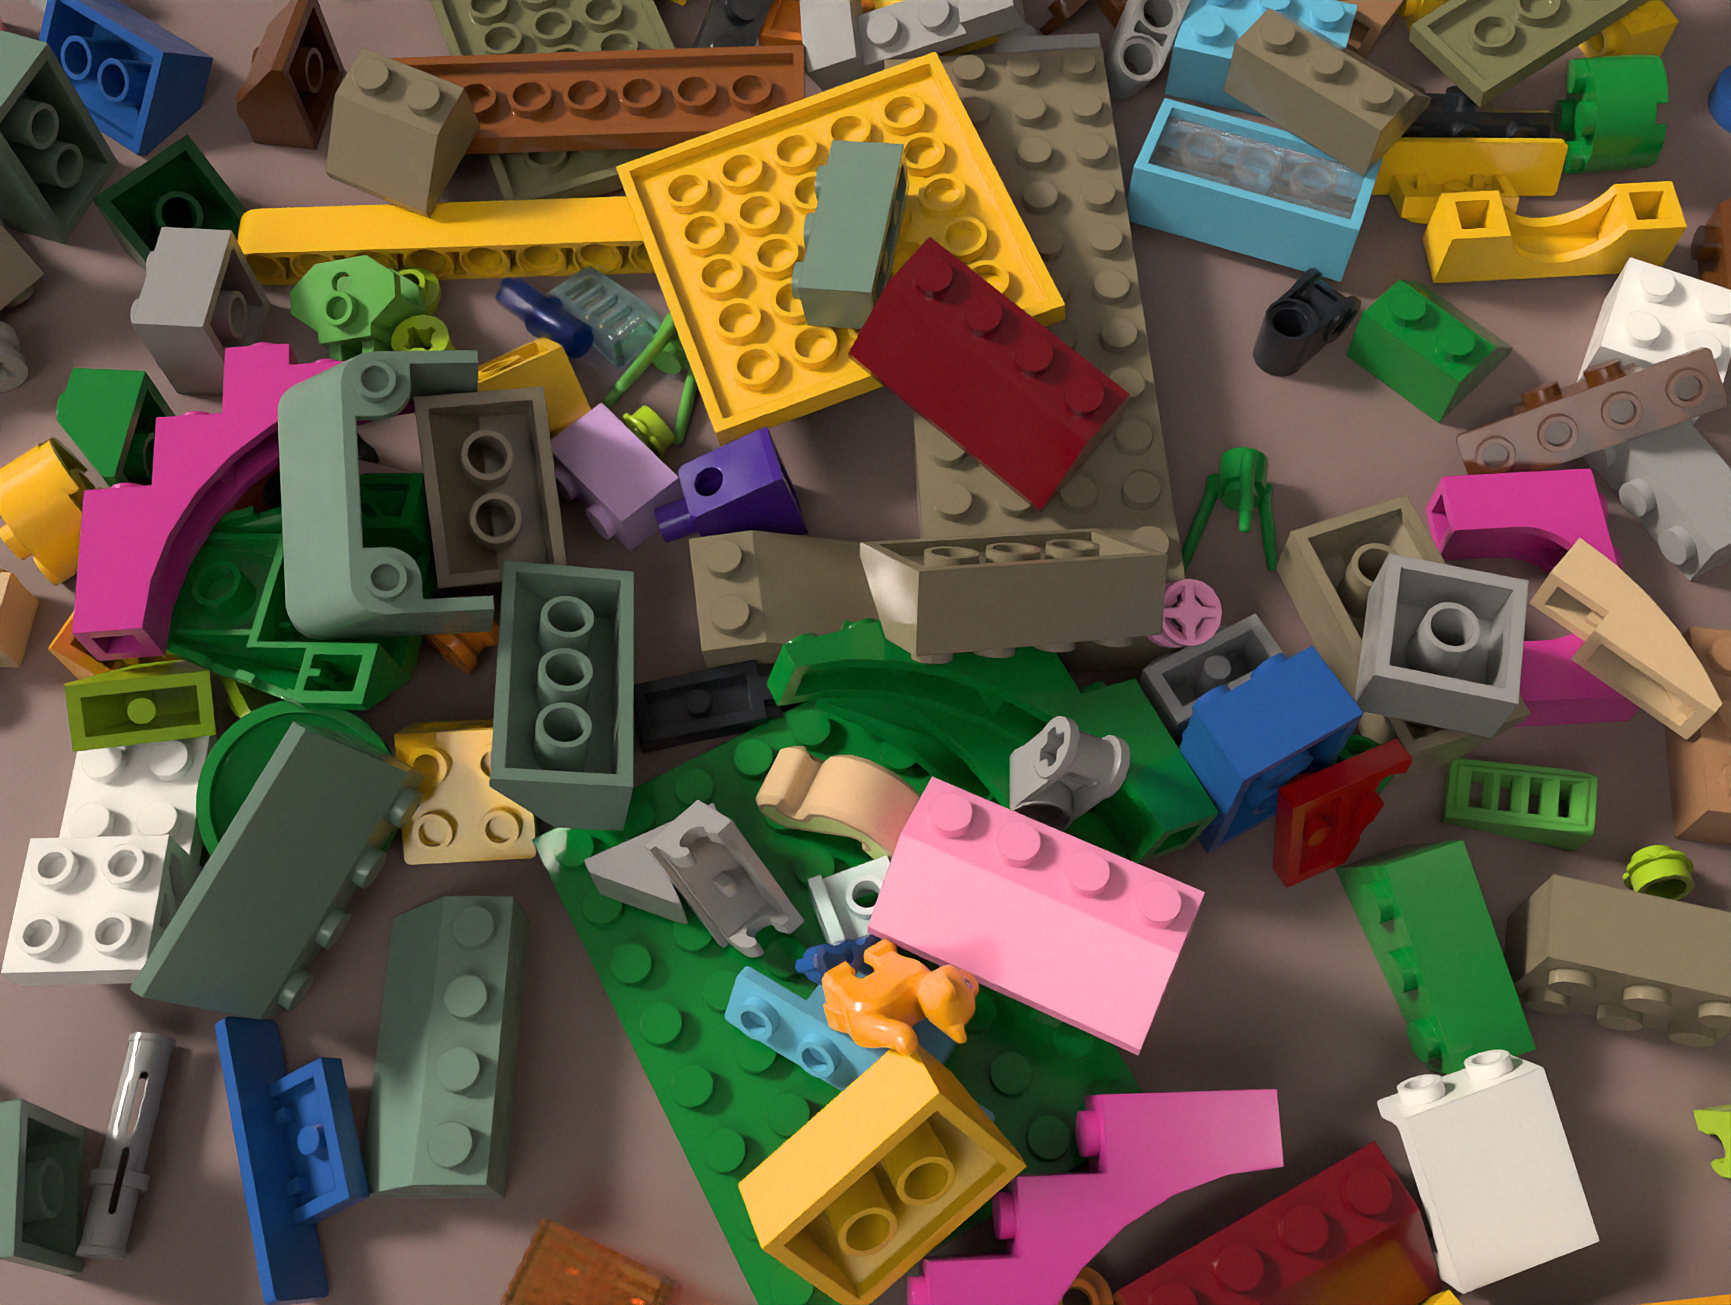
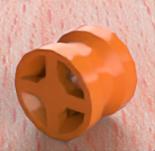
[423,594,499,674]

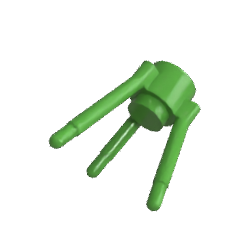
[603,313,698,445]

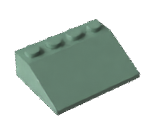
[130,722,425,1020]

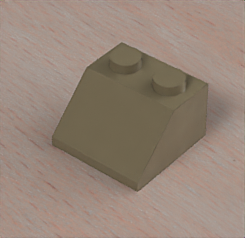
[326,47,480,218]

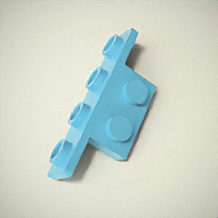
[725,966,995,1122]

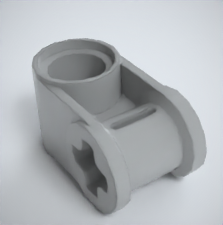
[1010,716,1130,831]

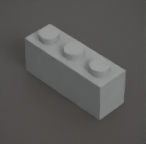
[1583,420,1731,581]

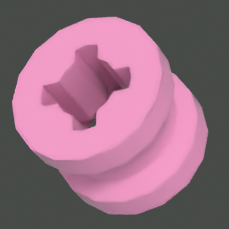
[1147,579,1222,648]

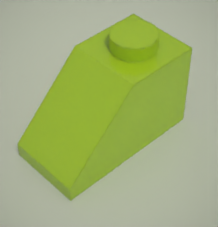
[64,660,216,752]

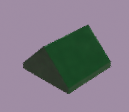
[92,134,247,271]

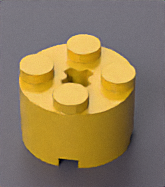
[0,437,103,586]

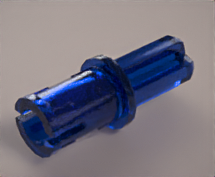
[495,277,595,359]

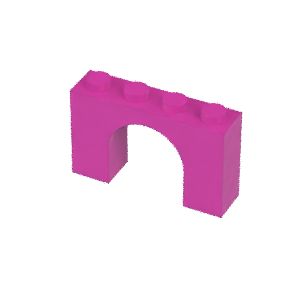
[1426,468,1640,727]

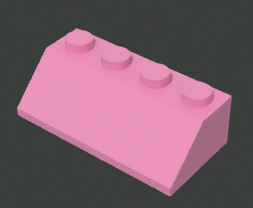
[868,777,1205,1055]

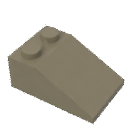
[689,530,879,669]

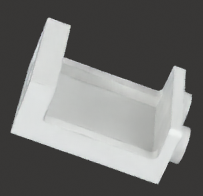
[1377,1050,1599,1294]

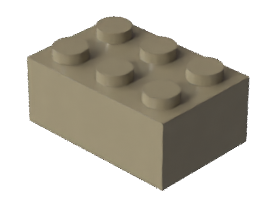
[1504,874,1731,1047]

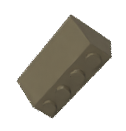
[1276,494,1531,785]
[860,528,1168,664]

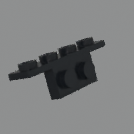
[1401,86,1554,138]

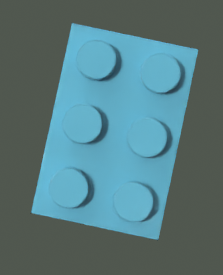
[1165,0,1358,118]

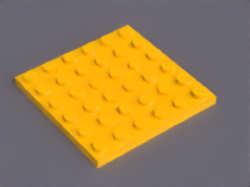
[616,51,1066,446]

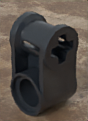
[1253,267,1361,377]

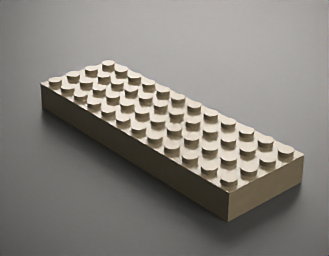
[884,47,1186,673]

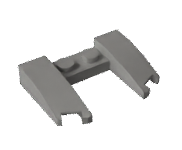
[800,0,1026,91]

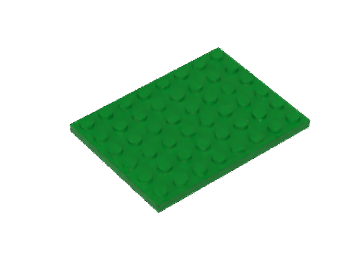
[532,700,1143,1305]

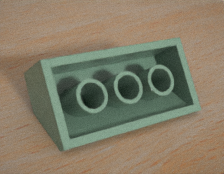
[489,560,634,831]
[363,896,530,1199]

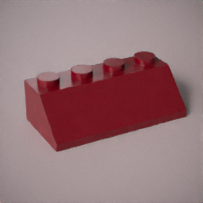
[848,237,1130,513]
[1111,1141,1443,1305]

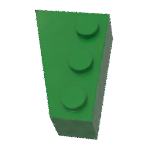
[1334,840,1536,1074]

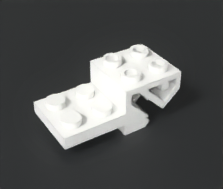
[1,735,217,986]

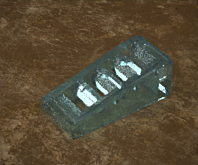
[545,265,660,369]

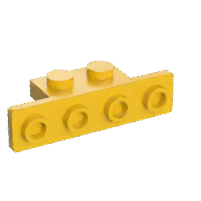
[1371,137,1568,224]

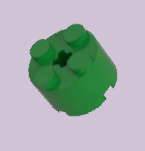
[1553,54,1668,175]

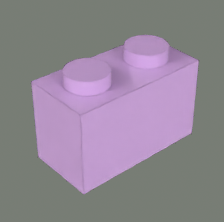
[551,403,683,552]

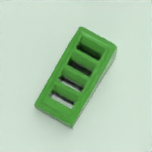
[1441,758,1598,851]

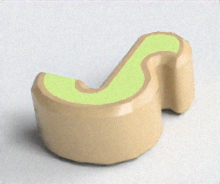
[755,746,921,862]

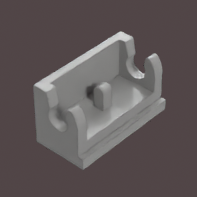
[644,800,804,957]

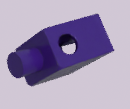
[654,427,808,543]

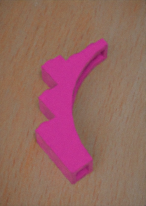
[72,342,415,661]
[907,1089,1284,1305]

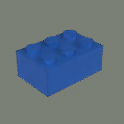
[1179,646,1364,854]

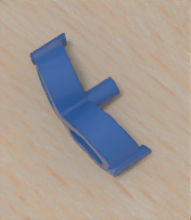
[795,935,903,985]

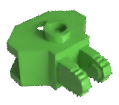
[290,255,425,361]

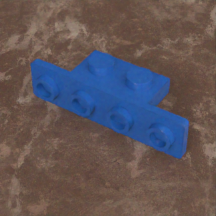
[215,1016,370,1305]

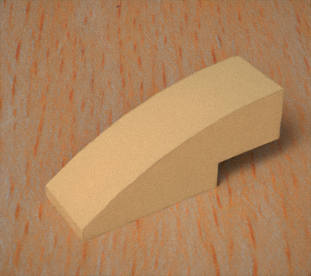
[1529,538,1723,740]

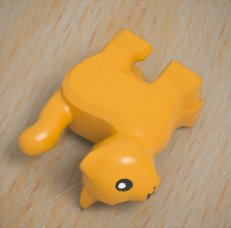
[821,939,979,1056]

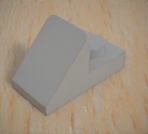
[584,803,717,924]

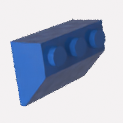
[39,0,213,155]

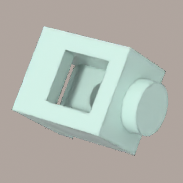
[807,855,890,945]

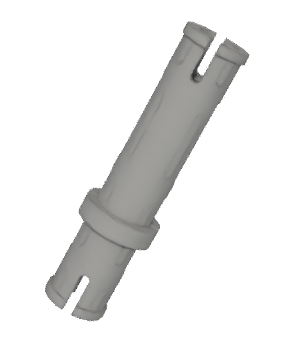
[76,1032,176,1261]

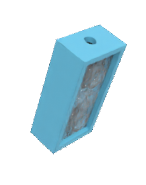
[1126,98,1383,282]

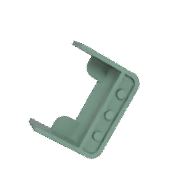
[278,350,494,640]

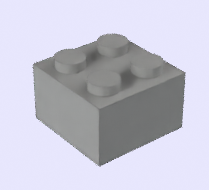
[131,227,270,396]
[1355,553,1529,738]

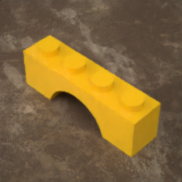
[1422,181,1687,283]

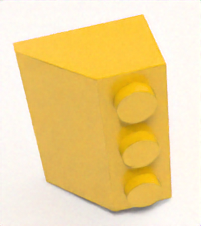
[738,1044,1027,1305]

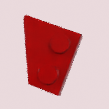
[1272,739,1412,888]

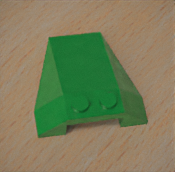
[166,473,437,710]

